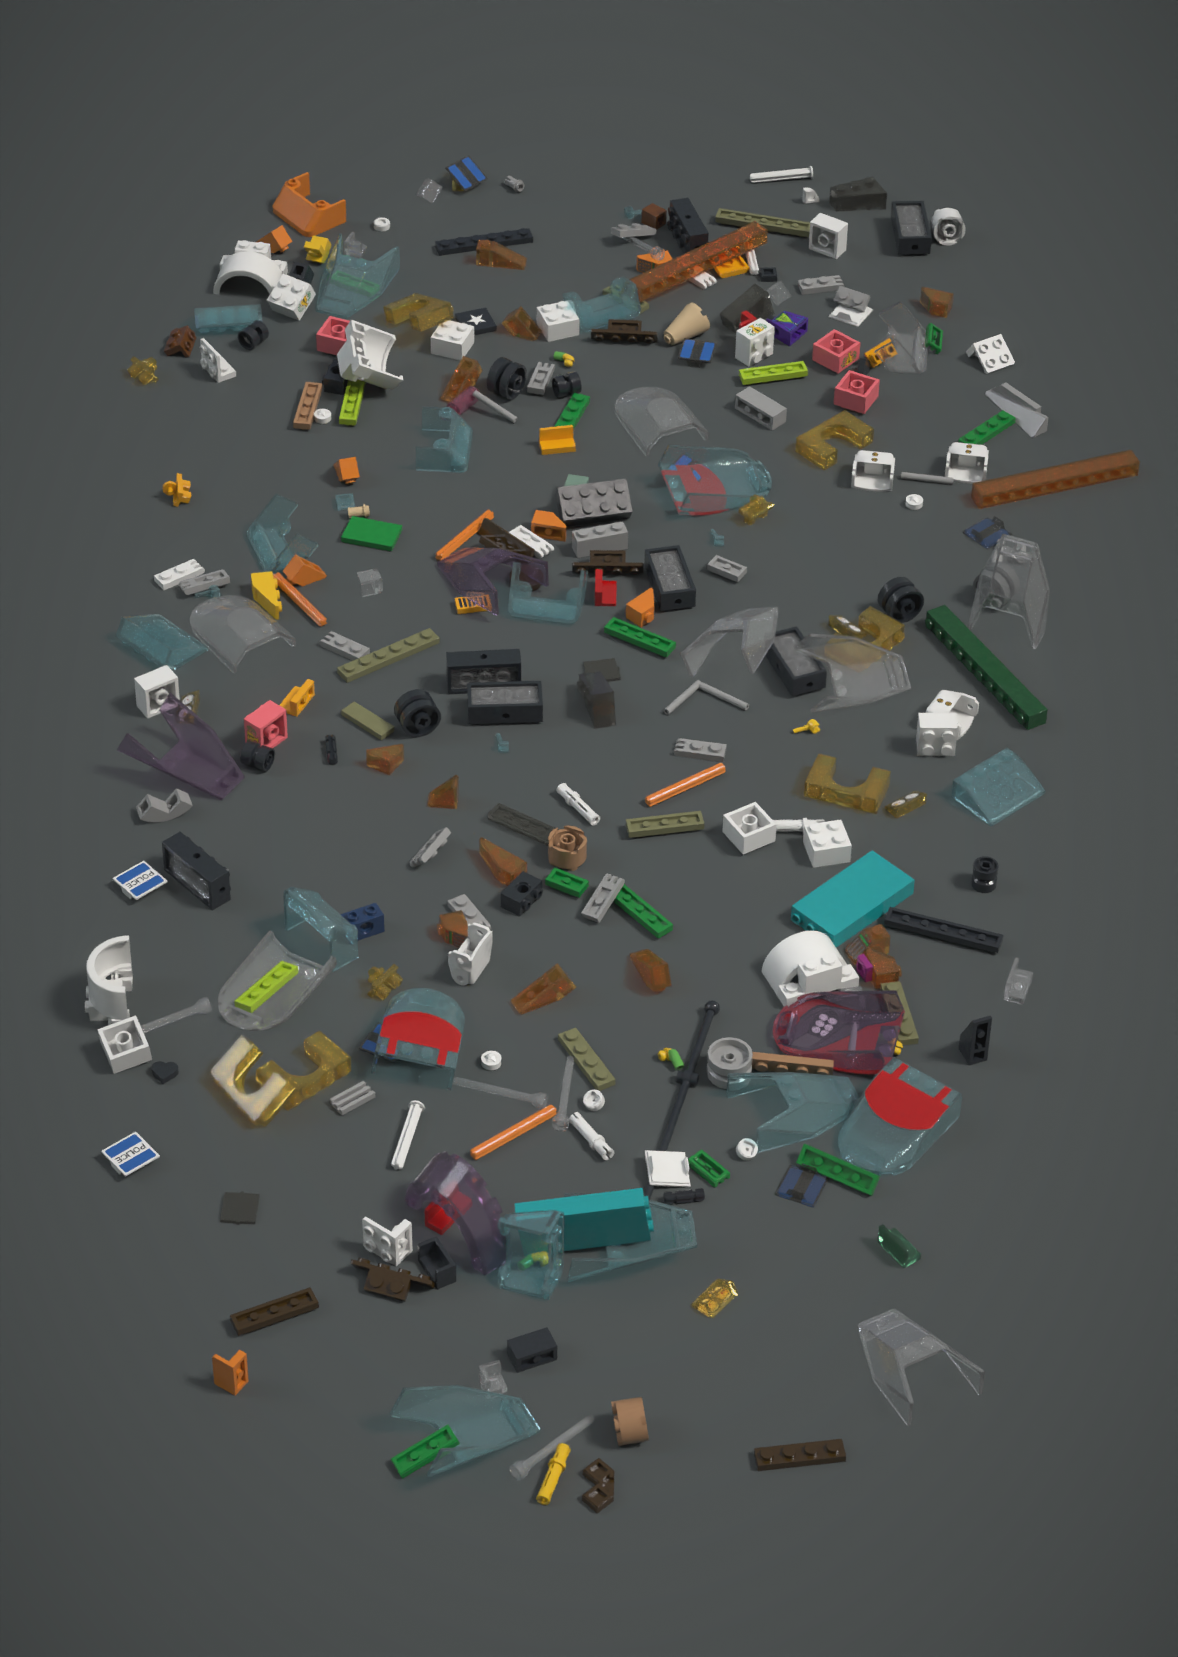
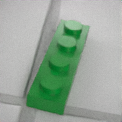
[554,393,590,430]
[958,410,1016,445]
[604,617,676,658]
[613,884,673,939]
[796,1144,880,1195]

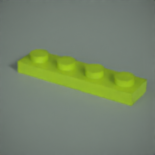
[739,361,808,385]
[339,379,366,425]
[234,961,298,1013]

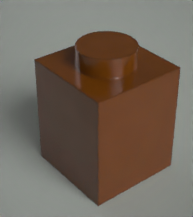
[641,203,667,230]

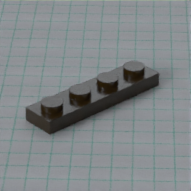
[230,1287,319,1336]
[754,1439,846,1471]

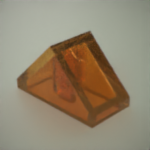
[366,744,404,775]
[428,775,459,809]

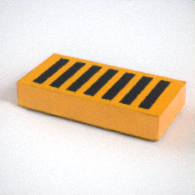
[455,594,493,614]

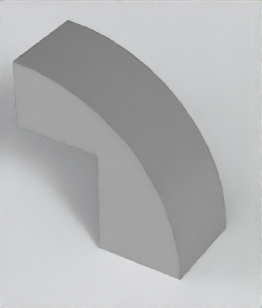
[136,788,193,822]

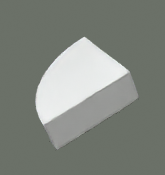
[802,188,819,204]

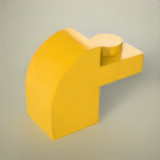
[304,236,331,263]

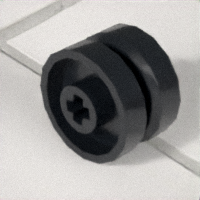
[487,357,527,400]
[877,577,924,623]
[394,689,441,737]

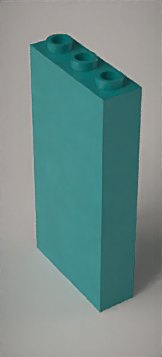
[791,850,915,948]
[515,1188,654,1256]

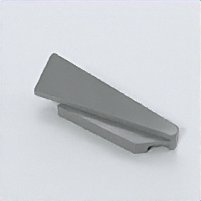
[985,383,1048,438]

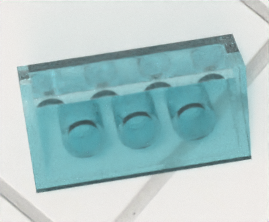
[194,304,262,333]

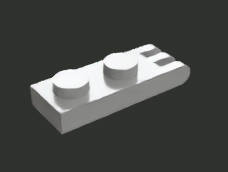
[611,223,656,237]
[798,275,845,295]
[527,362,555,395]
[178,569,230,595]
[319,631,370,661]
[674,738,727,762]
[410,827,451,867]
[581,873,625,923]
[448,894,491,934]

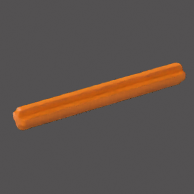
[436,510,494,561]
[273,572,327,627]
[645,763,726,807]
[470,1105,557,1160]

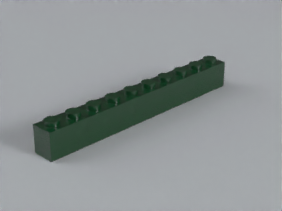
[925,605,1048,730]

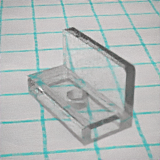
[1004,957,1034,1005]

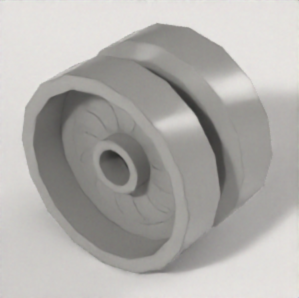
[707,1037,753,1090]

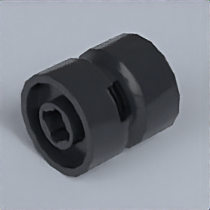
[237,320,269,350]
[552,371,582,398]
[240,740,275,771]
[971,856,999,893]

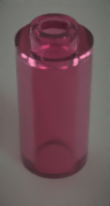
[446,386,479,417]

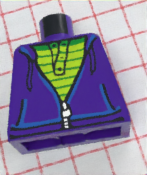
[766,311,808,346]

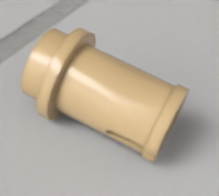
[348,504,370,519]

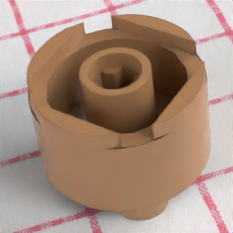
[548,826,587,871]
[611,1397,649,1446]

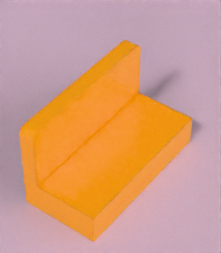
[539,425,576,455]
[279,679,315,717]

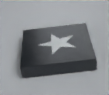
[455,308,497,335]

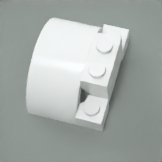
[213,240,288,295]
[337,320,403,390]
[762,931,859,1010]
[85,935,133,1025]

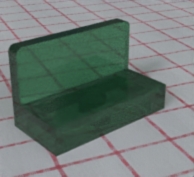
[877,1224,921,1268]

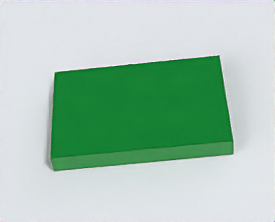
[341,516,403,551]

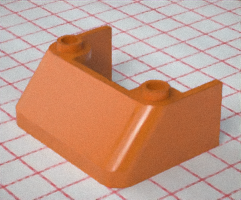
[273,172,346,237]

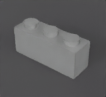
[735,386,787,431]
[572,522,628,558]

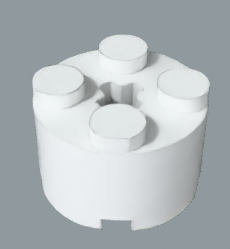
[930,208,966,246]

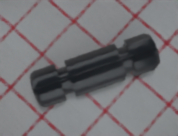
[325,734,338,765]
[663,1188,705,1204]

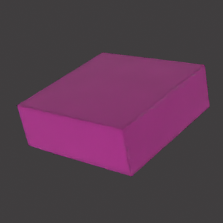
[856,954,873,982]

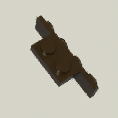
[591,319,657,343]
[478,518,535,564]
[572,550,644,575]
[350,1258,435,1302]

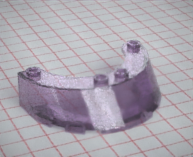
[405,1151,511,1276]

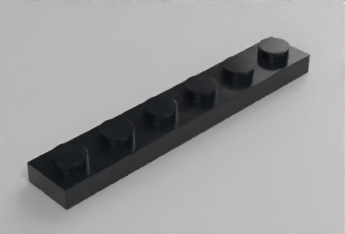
[435,228,533,256]
[884,907,1004,953]

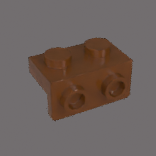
[164,325,196,358]

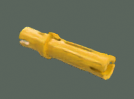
[536,1443,571,1505]

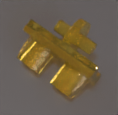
[128,356,159,385]
[738,494,774,525]
[367,964,403,1001]

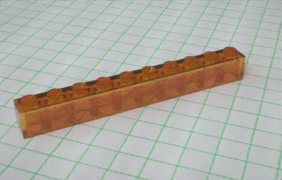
[627,221,767,302]
[971,450,1140,509]

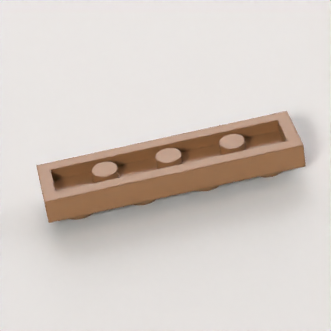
[293,382,323,430]
[752,1052,834,1078]

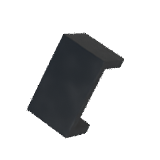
[418,1236,456,1290]
[507,1327,558,1373]

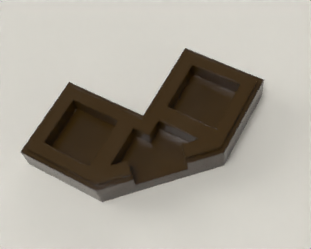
[582,1458,614,1514]

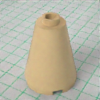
[663,303,710,345]

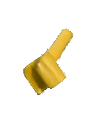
[793,719,820,734]

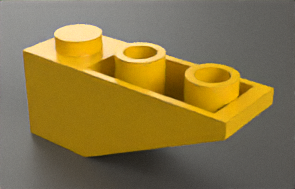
[251,571,282,620]

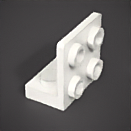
[966,334,1015,374]
[199,338,236,383]
[362,1217,413,1266]

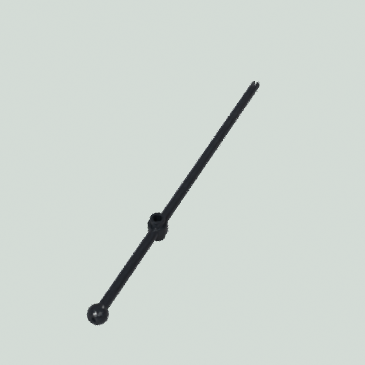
[644,1000,720,1201]

